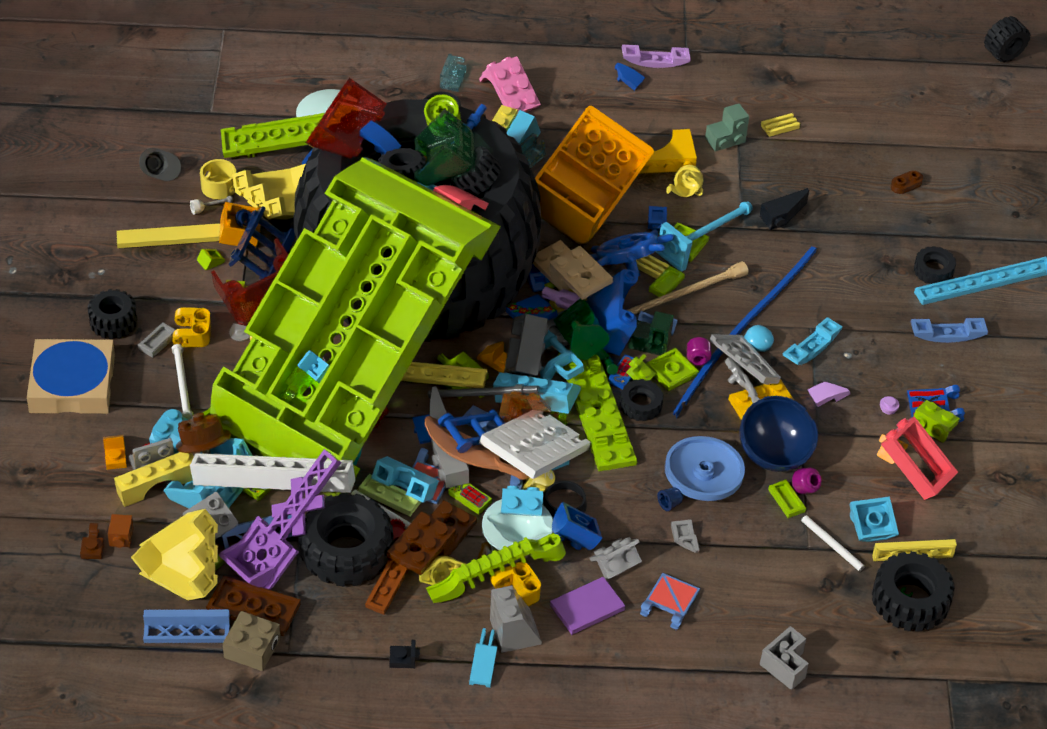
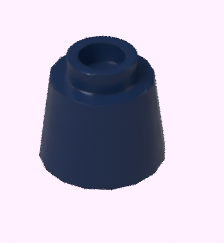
[657,487,684,511]

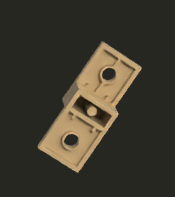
[533,240,613,300]

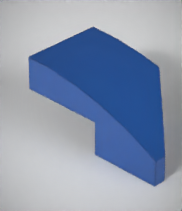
[615,63,645,91]

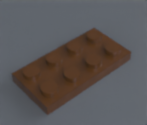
[206,575,301,636]

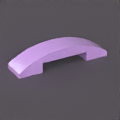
[622,45,690,68]

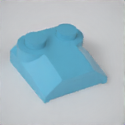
[149,409,188,454]
[849,497,899,542]

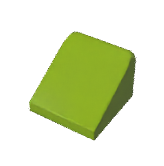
[197,249,225,270]

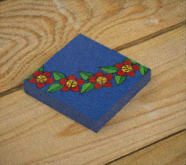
[506,294,558,320]

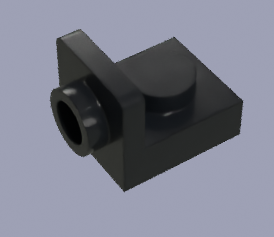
[389,639,420,669]

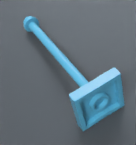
[656,202,753,272]

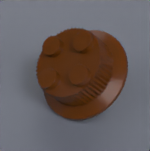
[176,413,231,454]

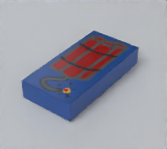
[608,354,633,389]

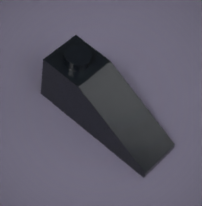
[759,188,809,230]

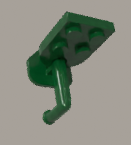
[554,298,618,375]

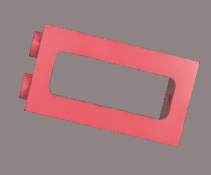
[881,416,958,500]

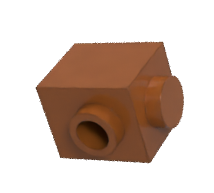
[108,514,134,548]

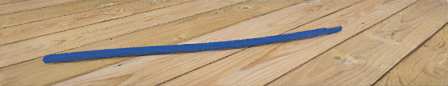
[673,246,817,419]

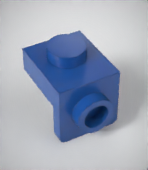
[648,206,667,232]

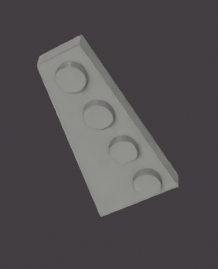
[709,334,781,385]

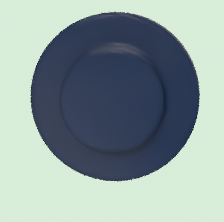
[235,209,251,228]

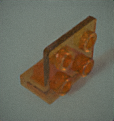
[499,391,551,423]

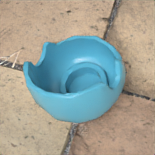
[744,325,774,352]

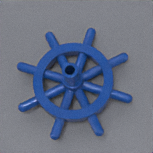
[590,230,674,277]

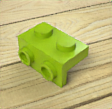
[913,400,960,442]

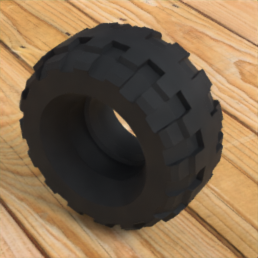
[299,493,394,587]

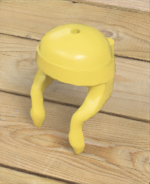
[666,165,704,197]

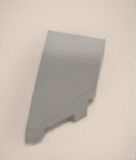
[671,520,699,553]

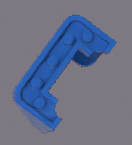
[587,269,638,356]

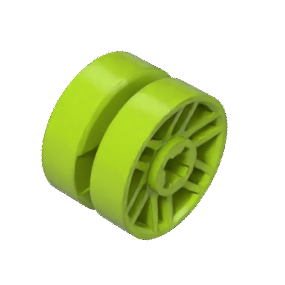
[424,95,461,136]

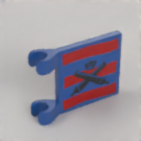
[907,385,965,422]

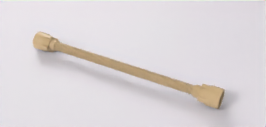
[627,261,748,314]

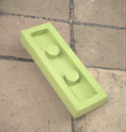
[359,474,421,517]

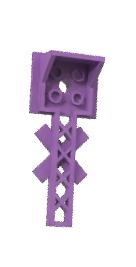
[219,449,342,590]

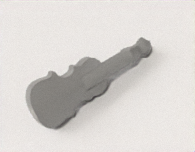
[725,357,760,403]

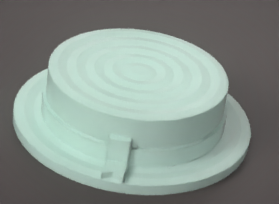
[482,499,553,550]

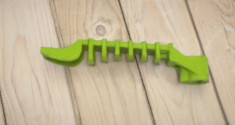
[426,534,566,603]

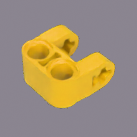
[172,308,211,347]
[490,562,541,606]

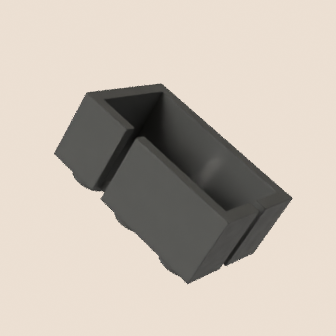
[504,314,549,377]

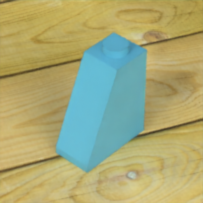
[507,110,541,153]

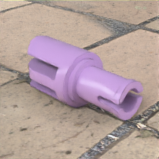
[542,287,580,309]

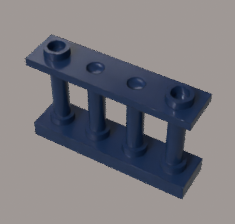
[228,206,295,291]

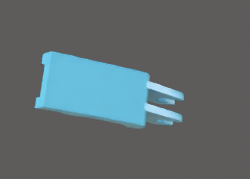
[469,628,498,688]

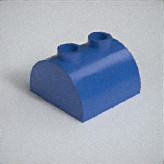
[552,502,602,550]

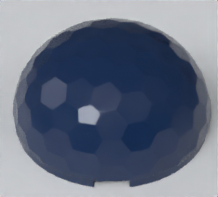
[739,396,818,472]

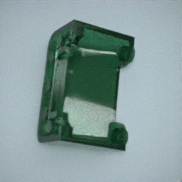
[415,109,475,186]

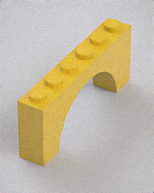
[639,129,697,174]

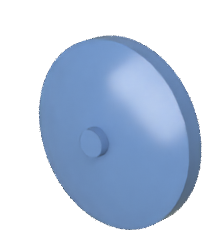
[665,436,745,501]

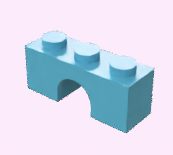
[371,456,439,503]

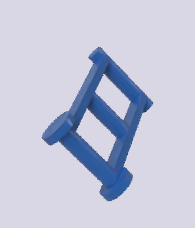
[438,409,505,453]

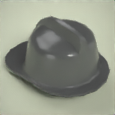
[139,148,181,181]

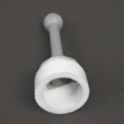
[190,196,234,215]

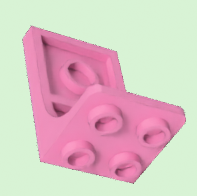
[479,56,541,112]

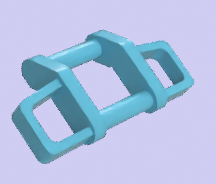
[539,330,584,380]

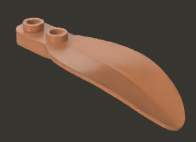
[425,416,530,480]

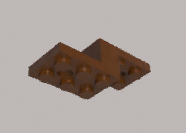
[387,500,477,575]

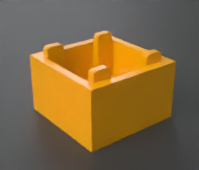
[219,202,260,247]

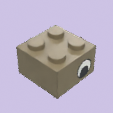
[223,611,281,671]

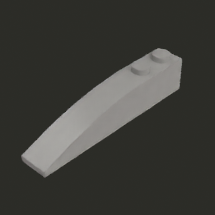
[430,386,469,488]

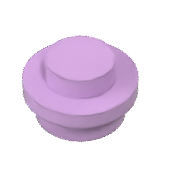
[880,396,899,415]

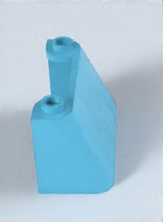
[164,438,253,509]

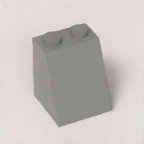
[490,586,542,653]

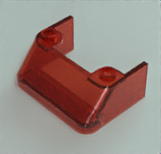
[211,238,288,326]

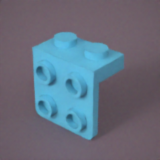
[501,486,543,516]

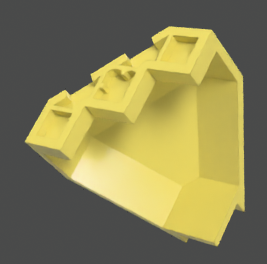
[232,164,306,220]
[131,509,218,600]

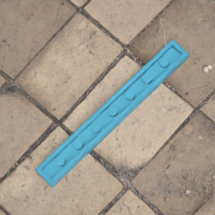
[914,257,1047,305]

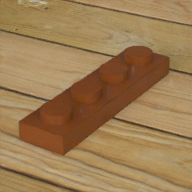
[365,548,420,615]

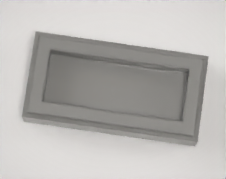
[138,323,175,358]

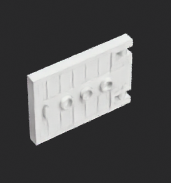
[479,409,591,479]

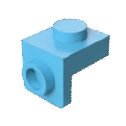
[297,350,330,383]

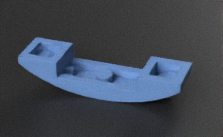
[911,318,988,343]

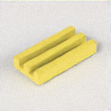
[761,113,800,137]
[636,255,669,279]

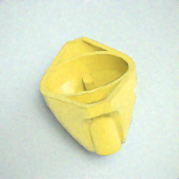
[522,469,555,492]
[419,556,466,585]

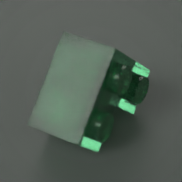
[629,311,674,356]

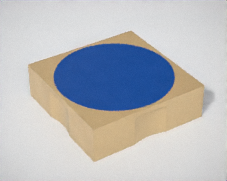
[27,339,115,414]

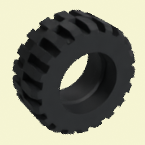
[872,551,955,632]

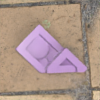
[808,382,850,407]

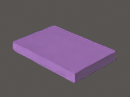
[550,577,625,635]

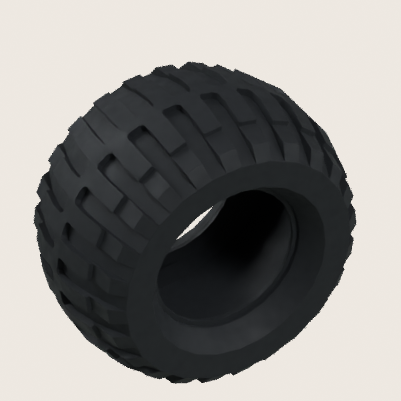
[294,99,541,342]

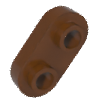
[891,171,923,194]

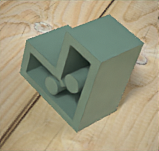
[705,104,749,152]

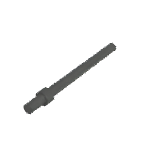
[427,384,540,398]

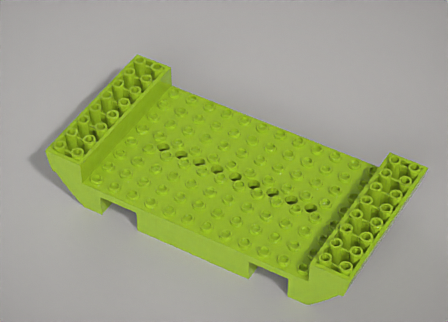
[210,157,501,496]

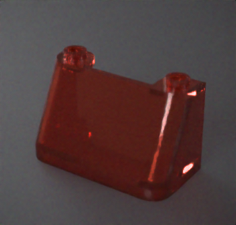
[305,77,387,158]

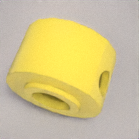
[200,159,236,200]

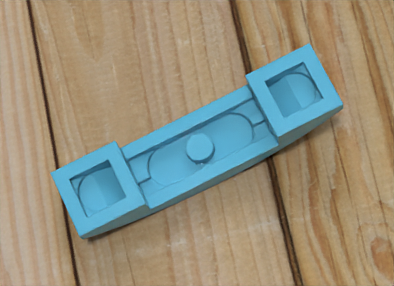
[783,317,842,365]

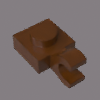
[80,523,104,559]

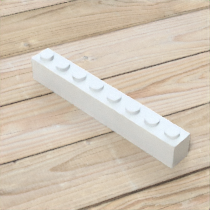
[190,453,355,493]

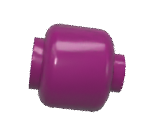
[687,337,711,365]
[792,468,822,494]

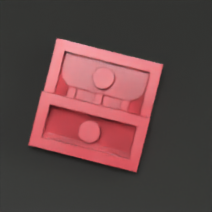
[433,185,489,210]

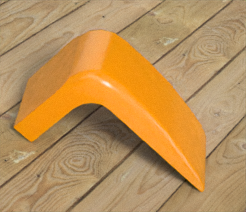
[535,106,654,244]

